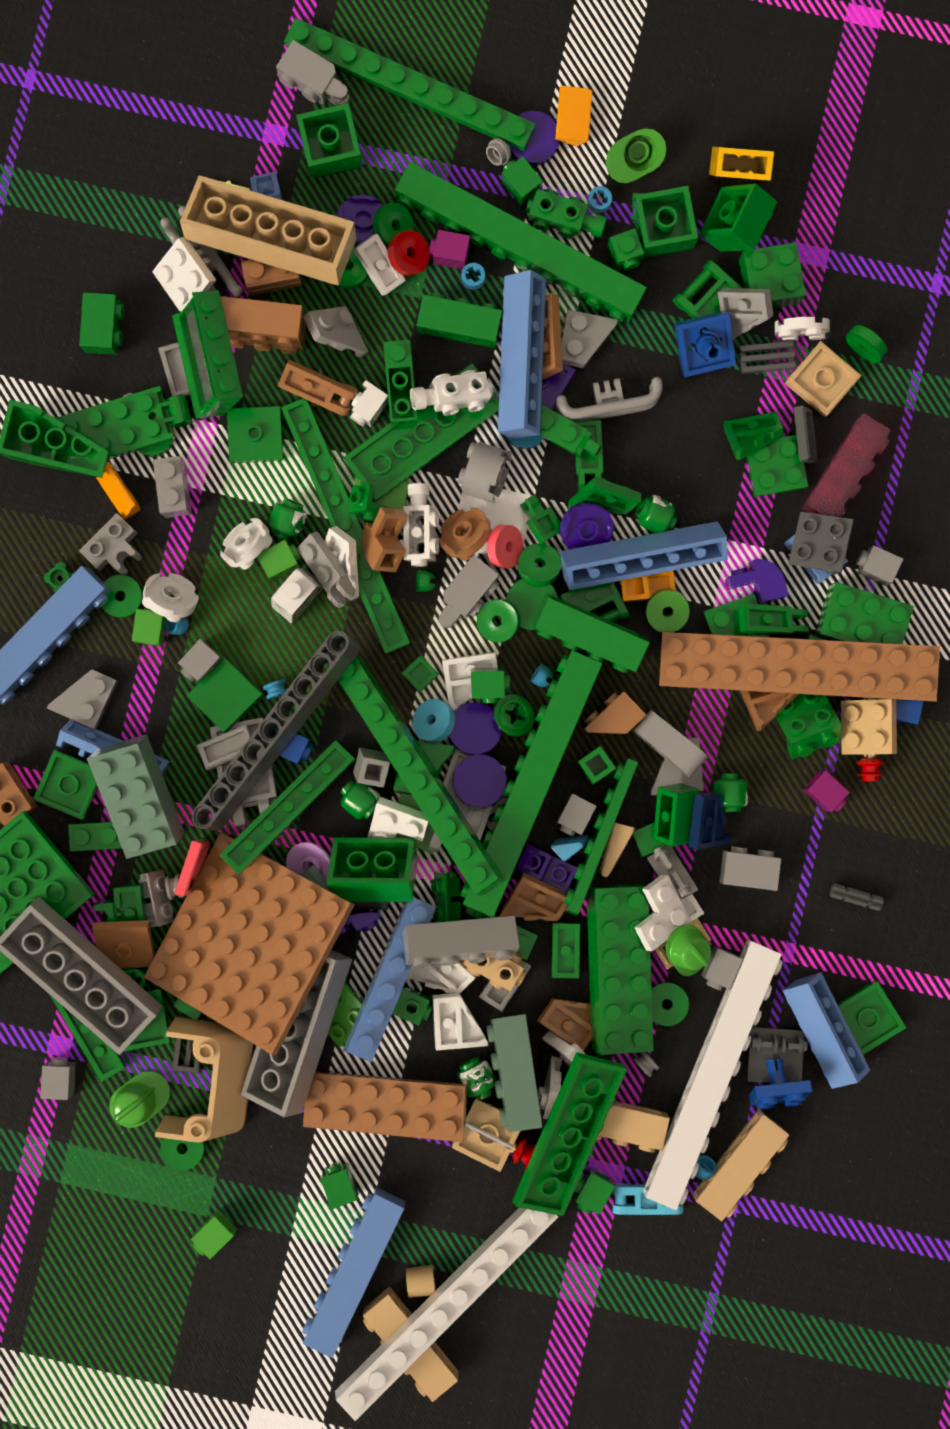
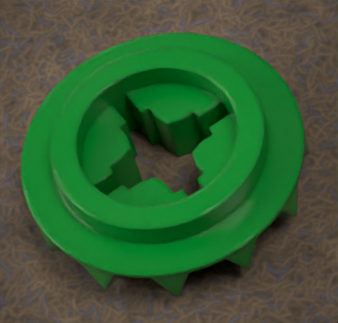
[493,694,534,737]

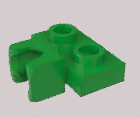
[94,884,146,922]

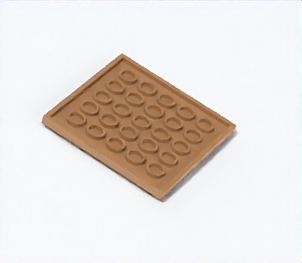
[144,832,354,1055]

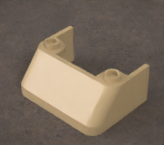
[155,1017,255,1143]

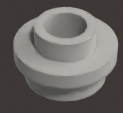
[486,138,511,166]

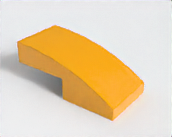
[621,571,676,602]

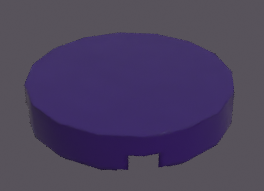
[509,111,559,166]
[337,194,383,246]
[560,502,614,549]
[449,702,501,755]
[452,754,507,809]

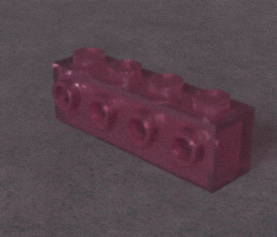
[801,413,891,517]

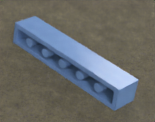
[497,270,546,439]
[560,521,728,590]
[0,566,111,705]
[343,897,436,1062]
[302,1187,406,1359]

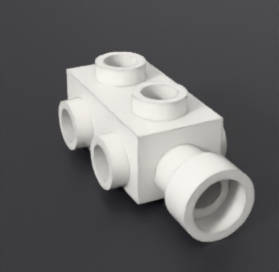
[410,370,493,416]
[399,483,439,567]

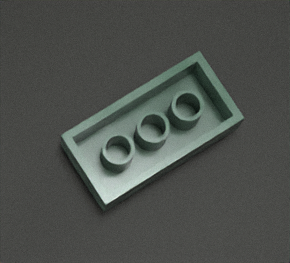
[87,734,185,859]
[487,1014,542,1133]

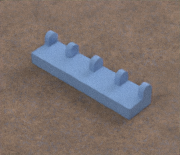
[56,719,169,775]

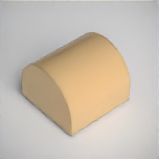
[406,1265,436,1298]

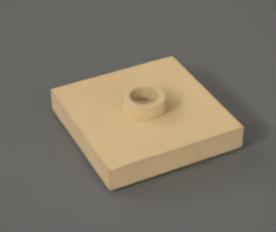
[784,341,862,417]

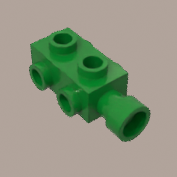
[526,189,608,239]

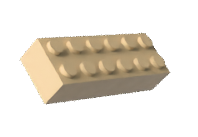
[180,175,356,286]

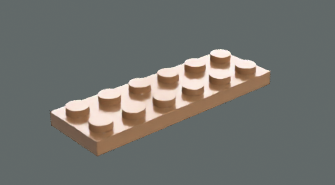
[303,1071,467,1142]

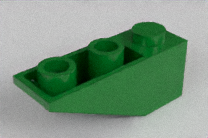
[383,340,418,423]

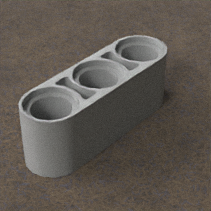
[632,710,708,778]

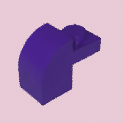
[725,559,789,604]

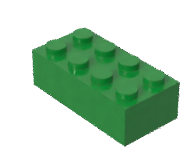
[533,593,650,674]

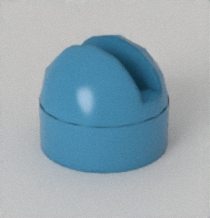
[165,617,189,635]
[530,663,553,687]
[695,1155,717,1180]

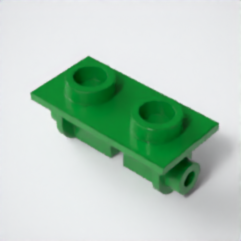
[431,872,461,923]

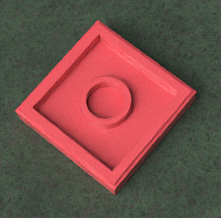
[174,839,211,897]

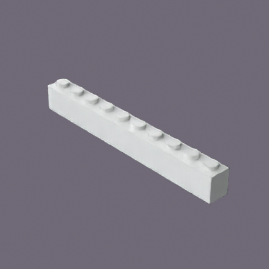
[643,940,782,1210]
[335,1208,558,1421]

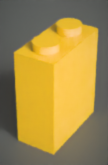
[709,147,774,181]

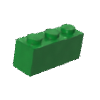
[416,293,502,348]

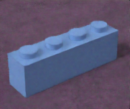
[783,972,871,1089]

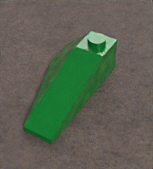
[0,399,109,478]

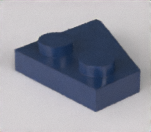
[689,791,731,850]

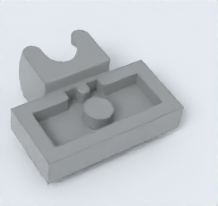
[79,513,142,575]

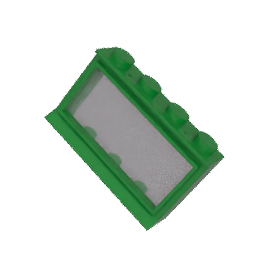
[172,290,243,419]

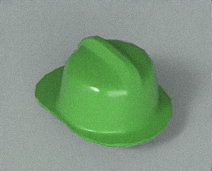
[606,128,666,183]
[666,924,711,976]
[109,1071,170,1128]

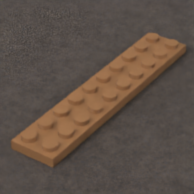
[659,632,940,701]

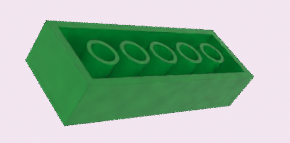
[587,884,653,1055]

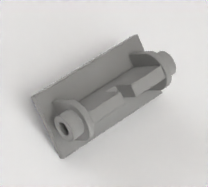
[647,845,698,900]
[138,869,174,928]

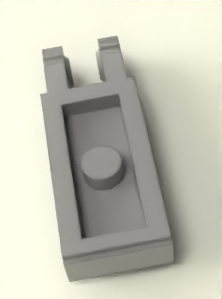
[297,531,356,608]

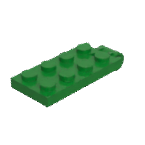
[56,386,193,460]

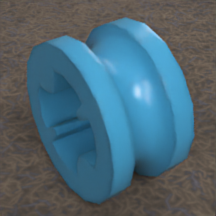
[587,186,612,214]
[461,263,485,290]
[263,679,288,700]

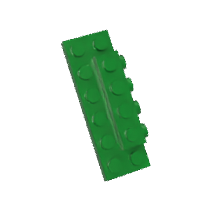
[513,1052,627,1216]

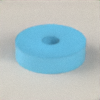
[413,699,455,743]

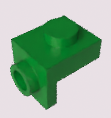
[348,484,389,523]

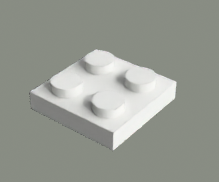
[152,237,216,312]

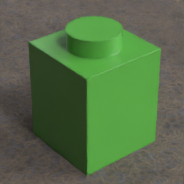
[257,540,301,581]
[132,607,167,647]
[191,1209,237,1259]

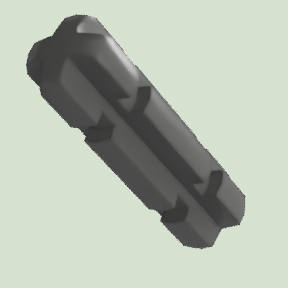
[830,883,884,911]

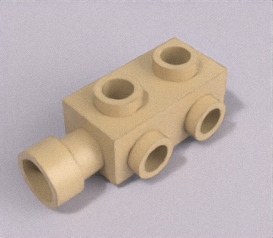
[463,953,526,992]

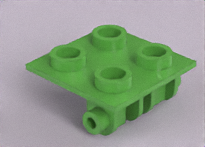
[328,980,363,1048]

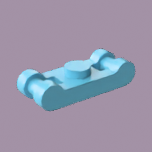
[613,1183,683,1215]

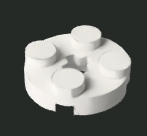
[775,317,830,341]
[220,518,272,570]
[142,573,199,622]

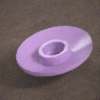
[286,842,330,882]

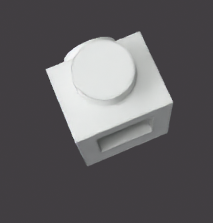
[350,381,389,427]

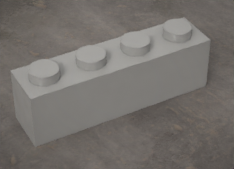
[402,916,519,968]

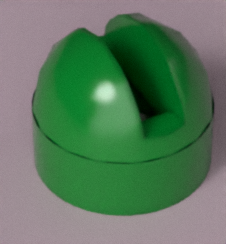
[416,570,436,592]

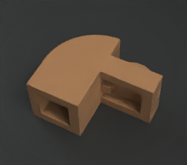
[362,507,408,572]

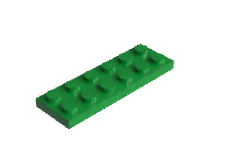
[343,363,499,502]

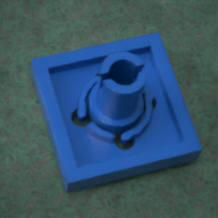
[675,310,736,378]
[749,1059,812,1110]

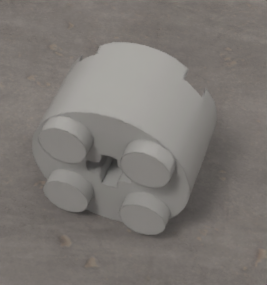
[458,442,511,503]

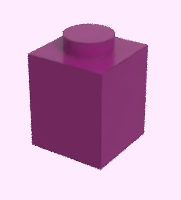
[429,230,470,270]
[802,770,850,812]

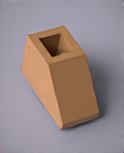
[583,692,646,734]

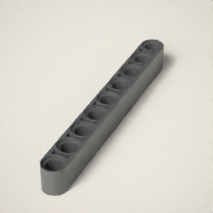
[192,631,359,831]

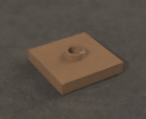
[92,920,155,968]

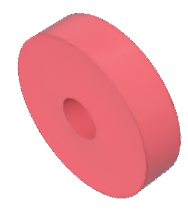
[487,524,523,568]

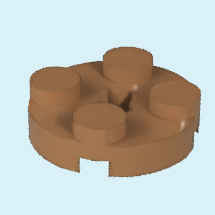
[439,508,492,561]

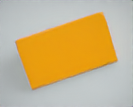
[555,86,592,147]
[96,461,141,519]

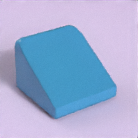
[551,835,589,861]

